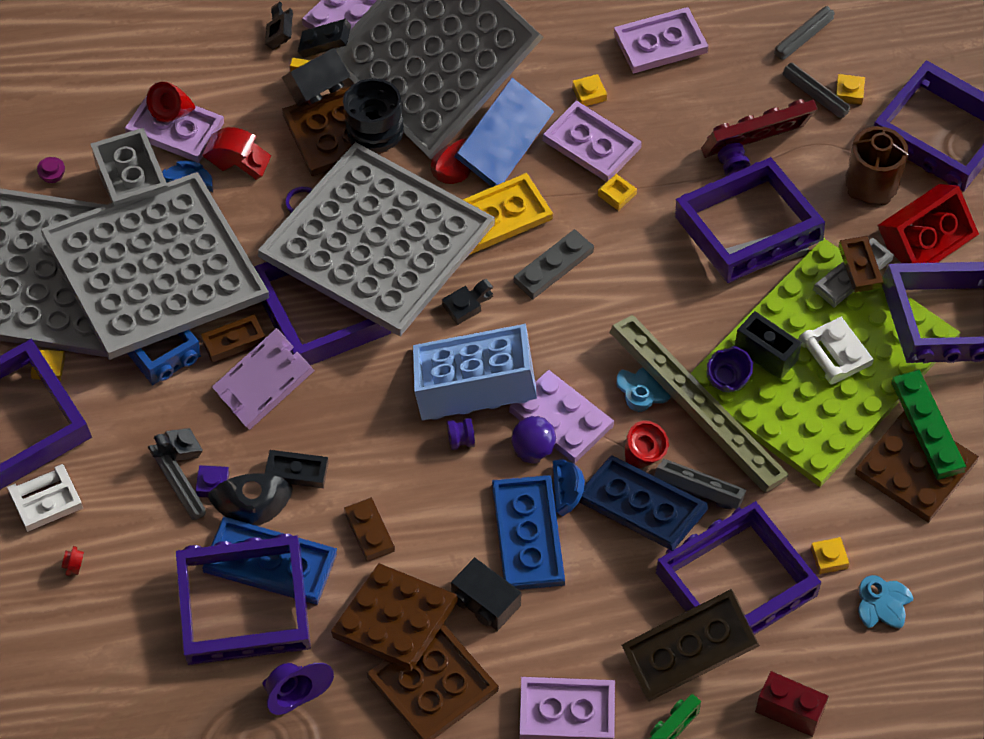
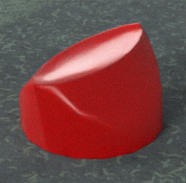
[146,81,196,122]
[431,138,471,184]
[625,421,669,468]

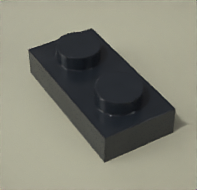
[297,18,351,58]
[265,450,329,489]

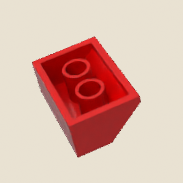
[877,184,979,263]

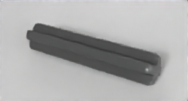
[774,6,835,60]
[783,63,850,118]
[154,454,206,520]

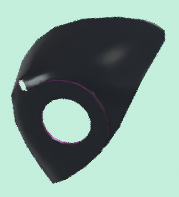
[208,473,293,526]

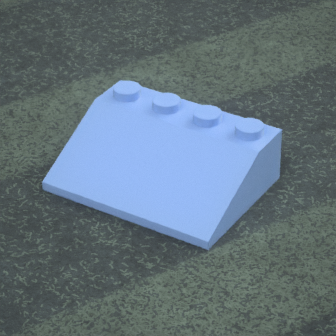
[413,324,537,420]

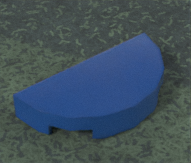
[162,161,213,192]
[553,459,585,516]

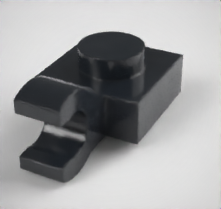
[265,1,293,50]
[442,279,493,325]
[148,428,203,461]

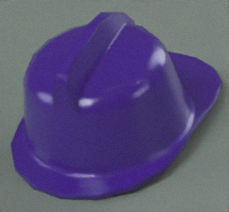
[262,663,334,715]

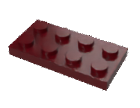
[701,99,818,158]

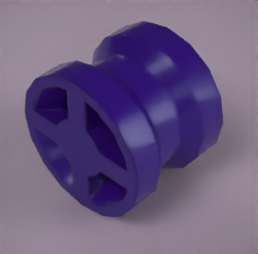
[718,143,751,176]
[447,418,475,450]

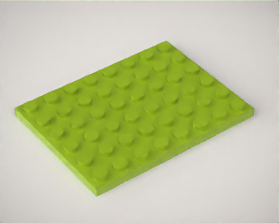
[690,238,960,487]

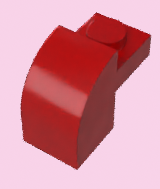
[202,127,272,180]

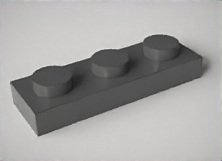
[514,229,594,299]
[654,459,747,509]

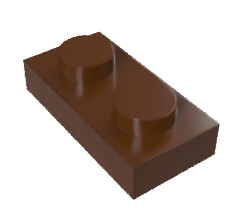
[838,236,884,293]
[201,314,265,363]
[344,497,395,562]

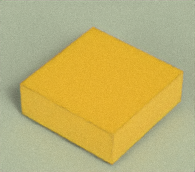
[598,174,637,211]
[31,350,65,381]

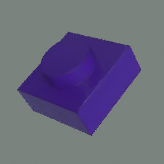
[196,465,230,498]

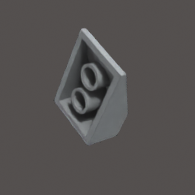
[90,128,168,206]

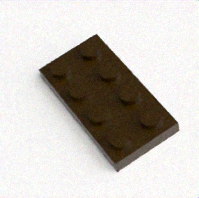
[622,589,760,702]

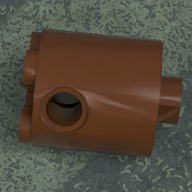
[845,126,908,205]

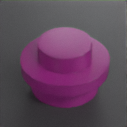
[37,157,65,183]

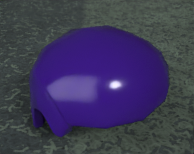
[707,346,753,392]
[511,416,557,464]

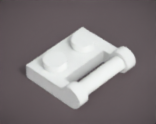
[798,316,873,384]
[7,464,83,532]

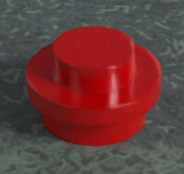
[61,546,84,576]

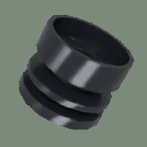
[343,78,404,153]

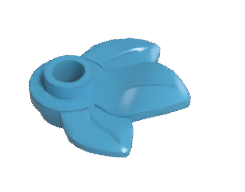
[617,368,671,412]
[858,575,914,629]

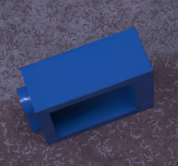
[127,330,201,386]

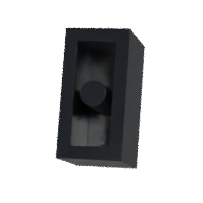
[281,48,351,106]
[734,311,802,380]
[451,557,522,631]

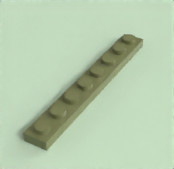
[609,315,789,493]

